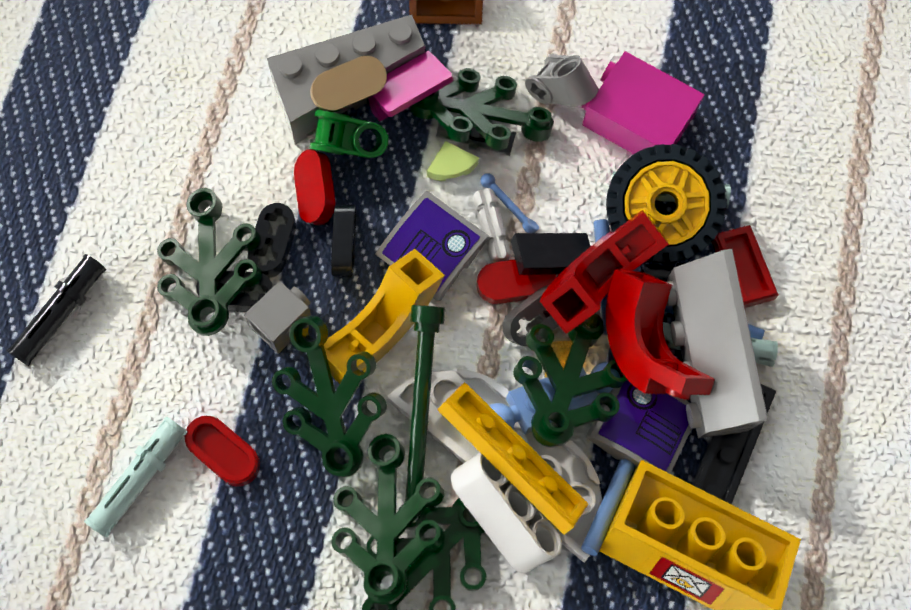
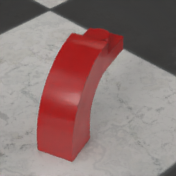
[540,210,669,334]
[606,269,715,400]

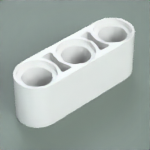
[451,453,562,573]

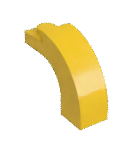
[324,249,445,384]

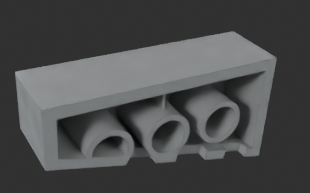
[267,14,425,144]

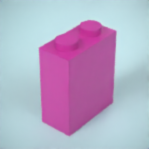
[582,51,705,154]

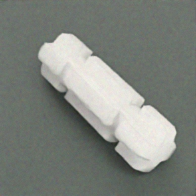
[473,188,511,263]

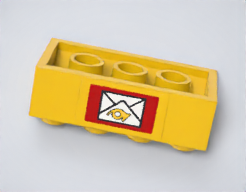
[599,460,801,610]

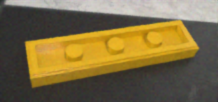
[437,382,588,535]

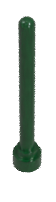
[405,305,446,503]

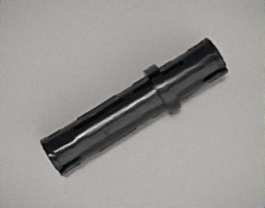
[6,254,106,367]

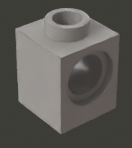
[244,281,311,354]

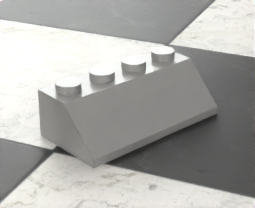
[666,249,768,439]

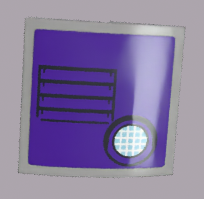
[375,191,490,301]
[586,380,691,474]

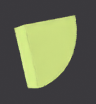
[427,141,479,181]

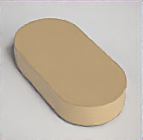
[310,56,387,112]

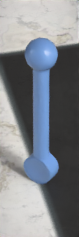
[480,173,539,233]

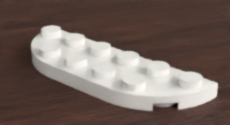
[387,369,602,562]

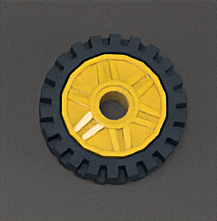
[606,144,727,263]

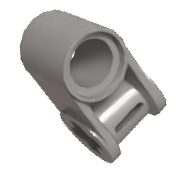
[525,54,599,107]

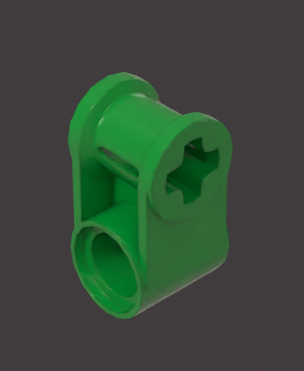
[309,110,388,158]

